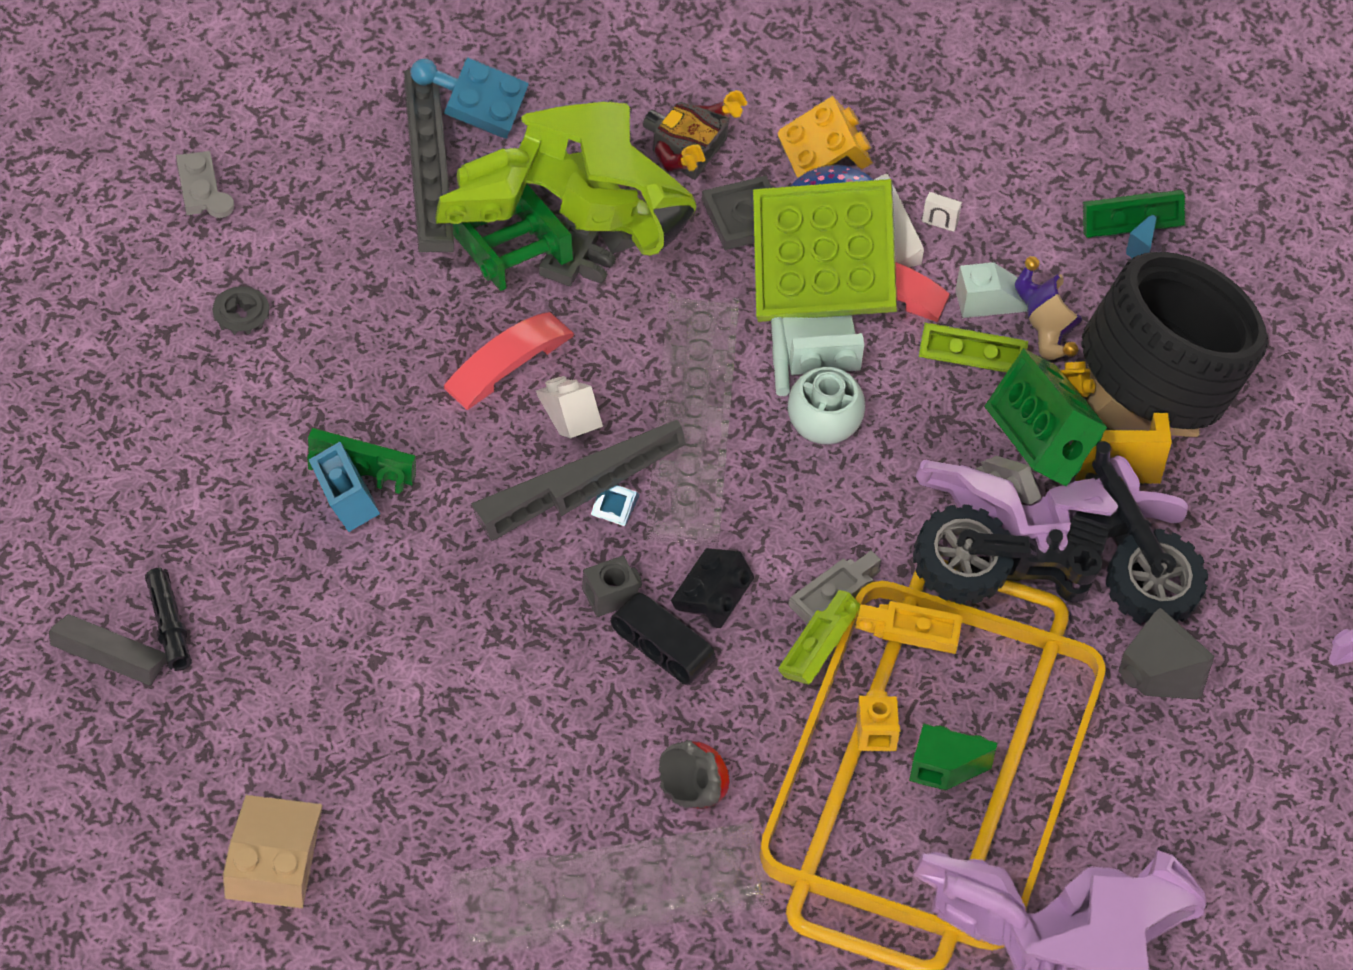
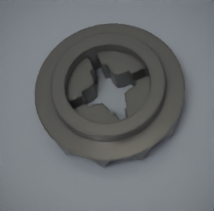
[212,286,269,336]

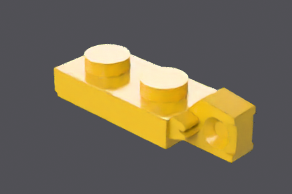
[856,601,963,654]

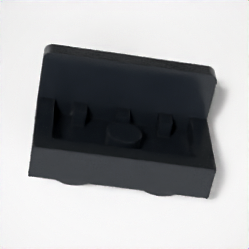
[670,548,754,628]

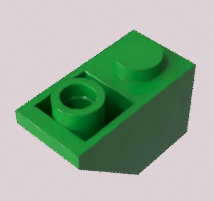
[909,723,998,791]

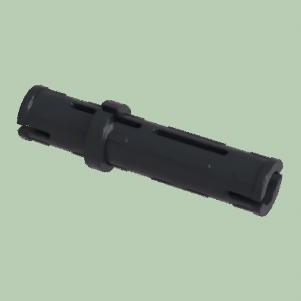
[145,567,192,671]

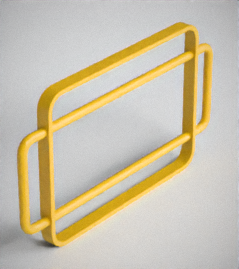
[759,559,1106,970]

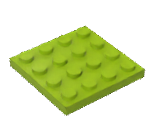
[753,179,897,322]

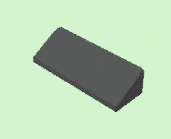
[48,614,167,686]

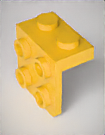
[778,96,873,178]

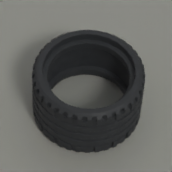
[1081,252,1268,429]

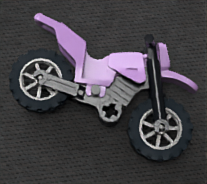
[913,441,1208,624]

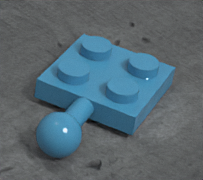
[411,57,529,139]

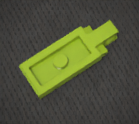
[778,590,860,685]

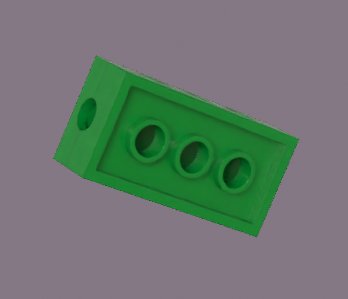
[984,348,1107,486]

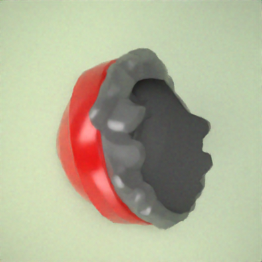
[658,740,730,809]

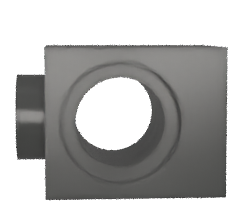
[582,555,642,617]

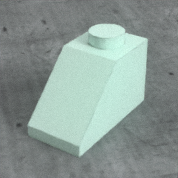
[955,262,1027,318]

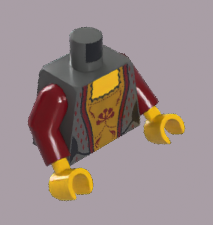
[643,90,747,180]

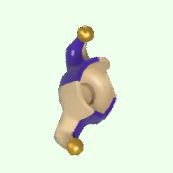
[1015,256,1083,360]

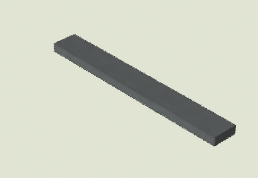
[404,70,454,252]

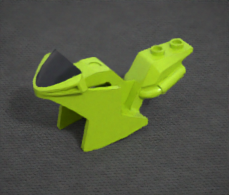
[435,102,697,256]

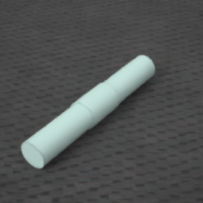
[771,317,790,396]

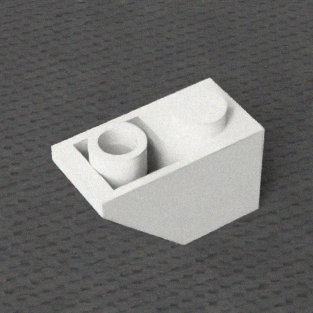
[536,376,603,438]

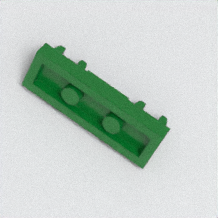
[1083,190,1185,238]
[307,428,416,494]

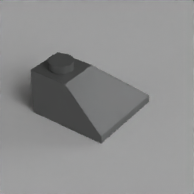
[1118,608,1215,700]

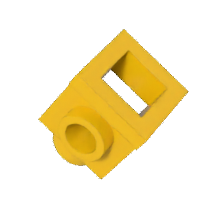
[856,690,900,751]

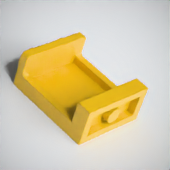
[1072,413,1172,484]

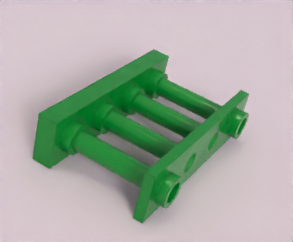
[452,184,573,291]

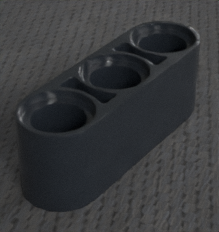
[610,593,716,685]

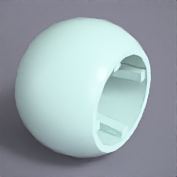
[788,367,865,445]

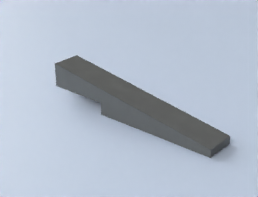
[471,420,686,541]

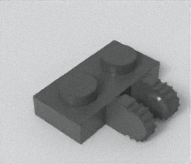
[539,218,616,287]

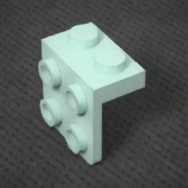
[783,315,864,375]

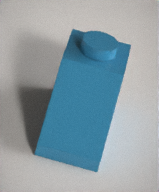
[309,442,380,532]

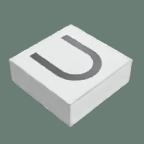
[922,192,962,232]

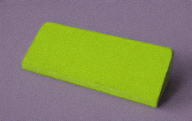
[918,322,1029,373]

